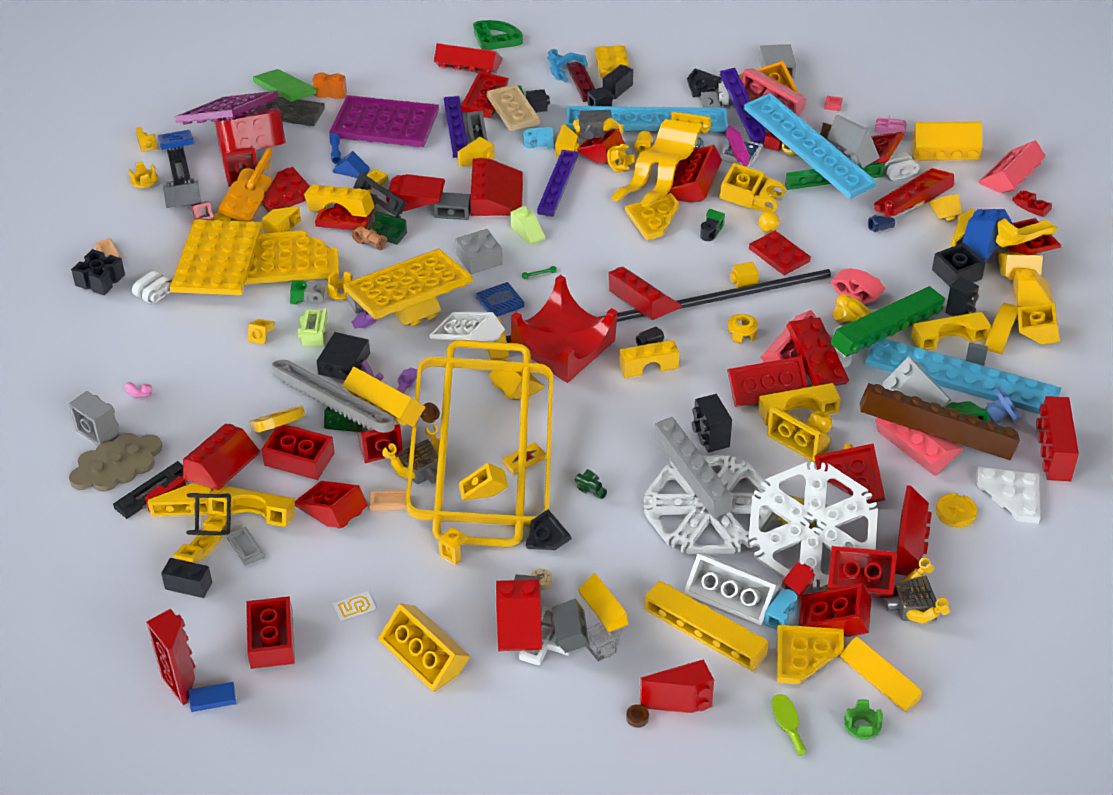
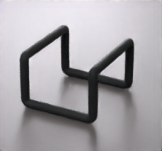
[186,493,231,535]

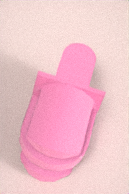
[875,115,907,136]

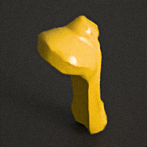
[996,218,1058,248]
[832,294,889,339]

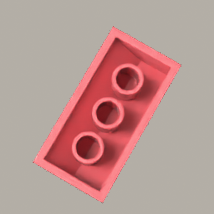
[742,68,806,116]
[978,140,1046,193]
[760,310,832,371]
[875,418,963,476]

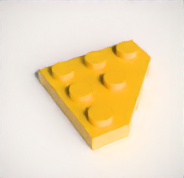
[625,193,679,241]
[777,625,844,684]

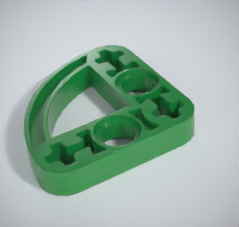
[473,20,523,50]

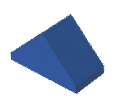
[333,151,370,178]

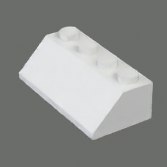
[429,312,505,342]
[683,553,782,626]

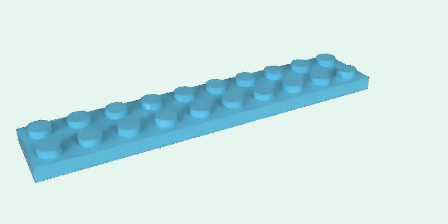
[744,93,877,199]
[566,106,728,133]
[865,338,1061,414]

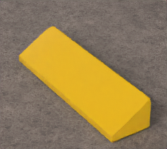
[578,573,629,632]
[839,637,922,712]

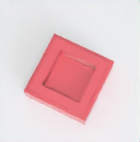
[824,96,843,111]

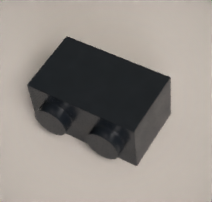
[602,64,633,99]
[945,277,979,317]
[161,558,213,598]

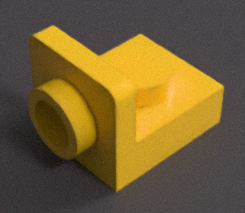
[135,127,157,152]
[248,319,275,344]
[438,527,467,565]

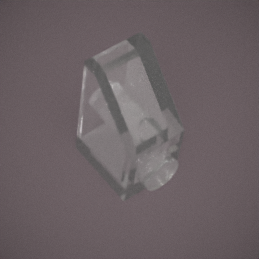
[586,622,623,661]

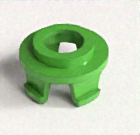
[844,699,883,740]

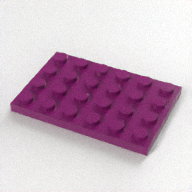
[174,90,279,125]
[329,95,439,147]

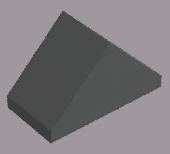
[466,111,488,142]
[965,342,988,366]

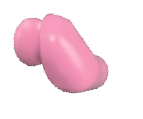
[125,382,152,398]

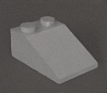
[882,356,951,407]

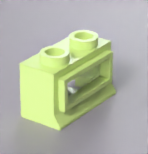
[298,308,328,346]

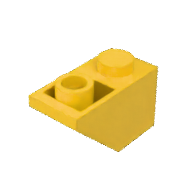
[262,206,301,233]

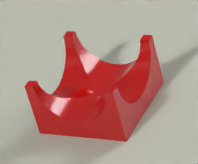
[511,274,618,383]

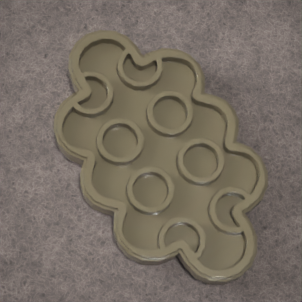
[69,433,162,491]

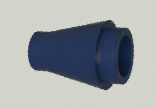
[868,215,895,232]

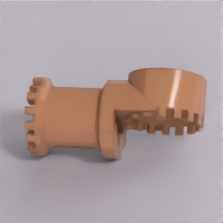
[352,226,388,250]

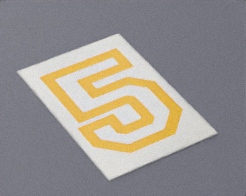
[332,591,377,621]

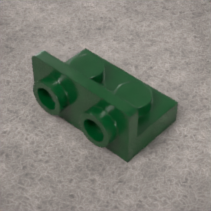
[367,211,407,245]
[324,406,363,432]

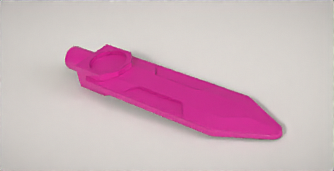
[726,126,750,166]

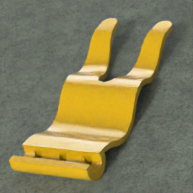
[612,111,711,207]

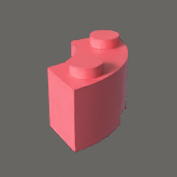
[830,268,886,305]

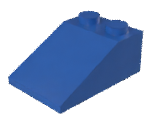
[962,209,1014,261]

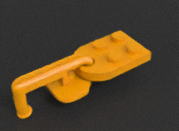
[217,148,273,222]

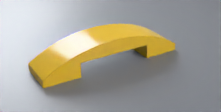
[985,302,1019,355]
[173,514,227,563]

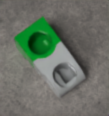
[290,280,325,305]

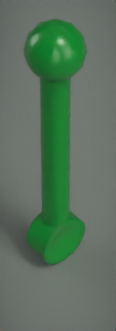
[522,266,557,279]

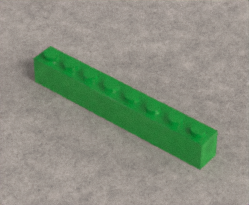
[830,286,946,357]

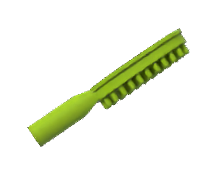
[771,694,806,756]

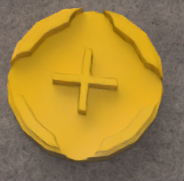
[936,493,977,528]

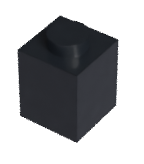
[588,86,613,106]
[526,89,550,113]

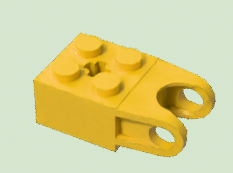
[719,163,786,212]

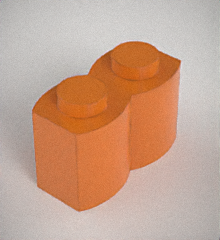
[312,72,347,99]

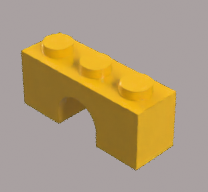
[619,340,679,378]

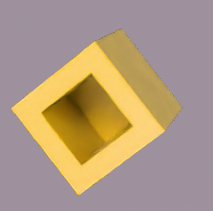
[730,261,759,288]

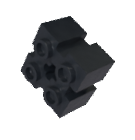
[71,249,125,296]

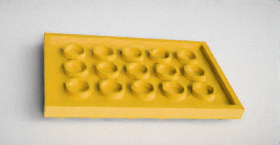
[170,219,263,295]
[343,248,473,319]

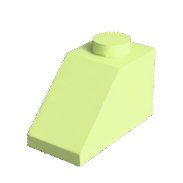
[511,206,545,245]

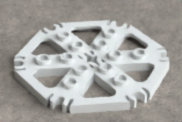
[644,456,775,554]
[748,462,878,590]

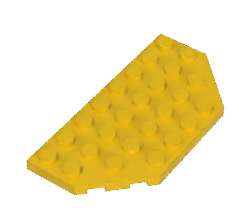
[245,230,339,285]

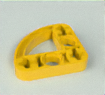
[249,405,306,432]

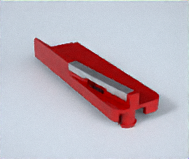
[874,168,954,219]

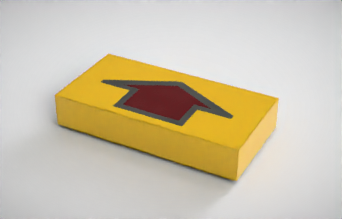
[502,442,546,475]

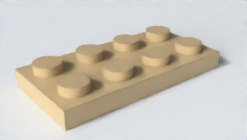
[487,84,540,131]

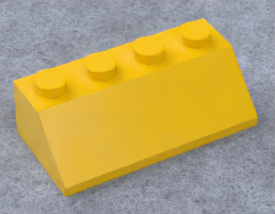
[911,121,982,161]
[378,603,471,692]

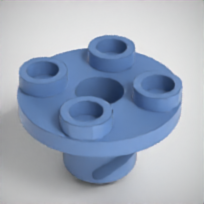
[985,386,1022,423]

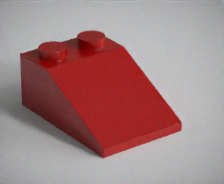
[385,174,445,212]
[1006,218,1061,255]
[295,481,368,529]
[828,546,897,598]
[496,579,542,652]
[798,583,872,637]
[639,659,714,713]

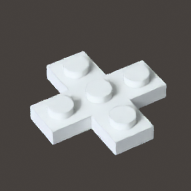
[519,606,570,666]

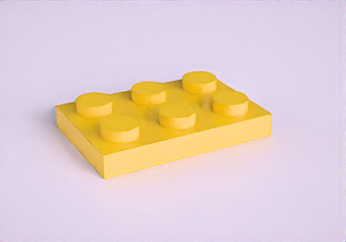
[595,45,630,78]

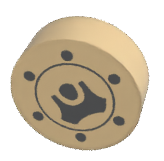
[531,569,552,590]

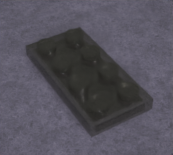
[254,96,325,126]

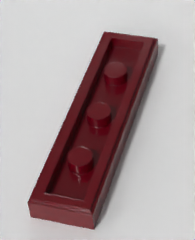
[567,62,595,102]

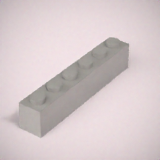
[655,416,732,518]

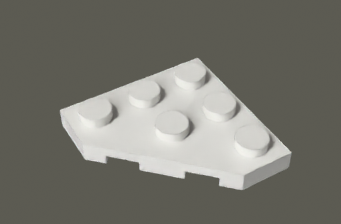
[977,467,1040,524]

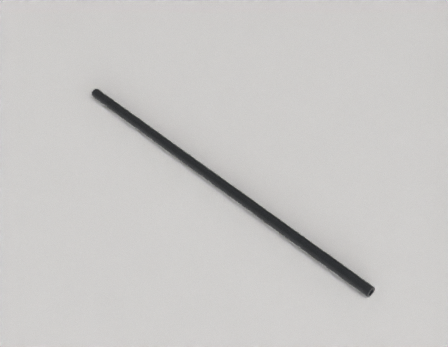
[505,269,831,343]

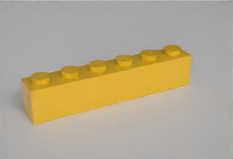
[342,367,425,427]
[644,580,769,672]

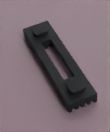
[167,146,190,183]
[353,173,408,218]
[113,461,183,519]

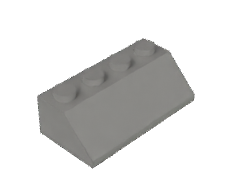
[827,115,880,168]

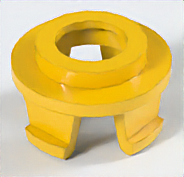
[607,144,635,173]
[129,162,158,188]
[326,271,353,300]
[728,314,758,344]

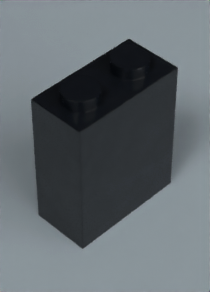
[317,332,370,380]

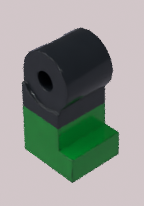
[700,209,725,241]

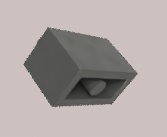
[434,192,471,220]
[551,599,589,653]

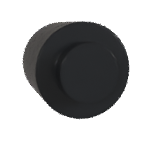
[636,326,664,346]

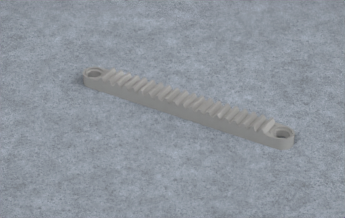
[272,360,395,433]

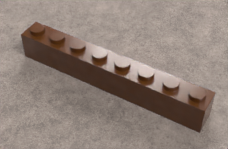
[860,383,1020,460]

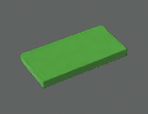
[253,69,316,102]

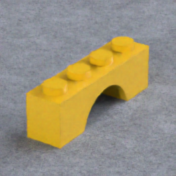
[304,184,375,217]
[911,312,991,350]
[758,383,841,426]
[209,486,295,527]

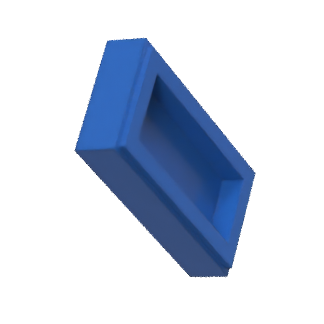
[189,682,236,712]

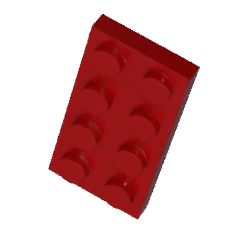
[461,71,509,118]
[786,317,850,386]
[727,356,808,407]

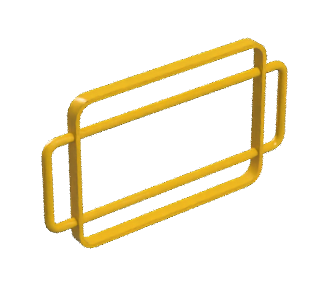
[406,340,553,547]

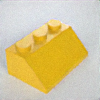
[767,406,831,463]

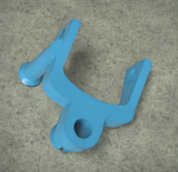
[547,49,588,82]

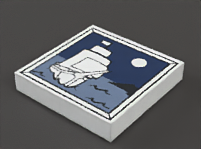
[720,140,763,167]

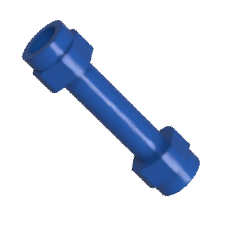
[330,133,341,164]

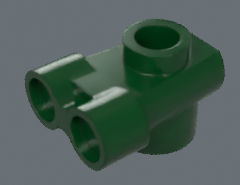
[574,469,607,499]

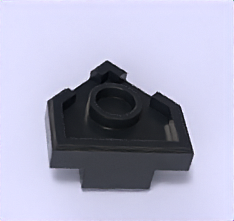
[687,68,722,97]
[526,509,572,550]

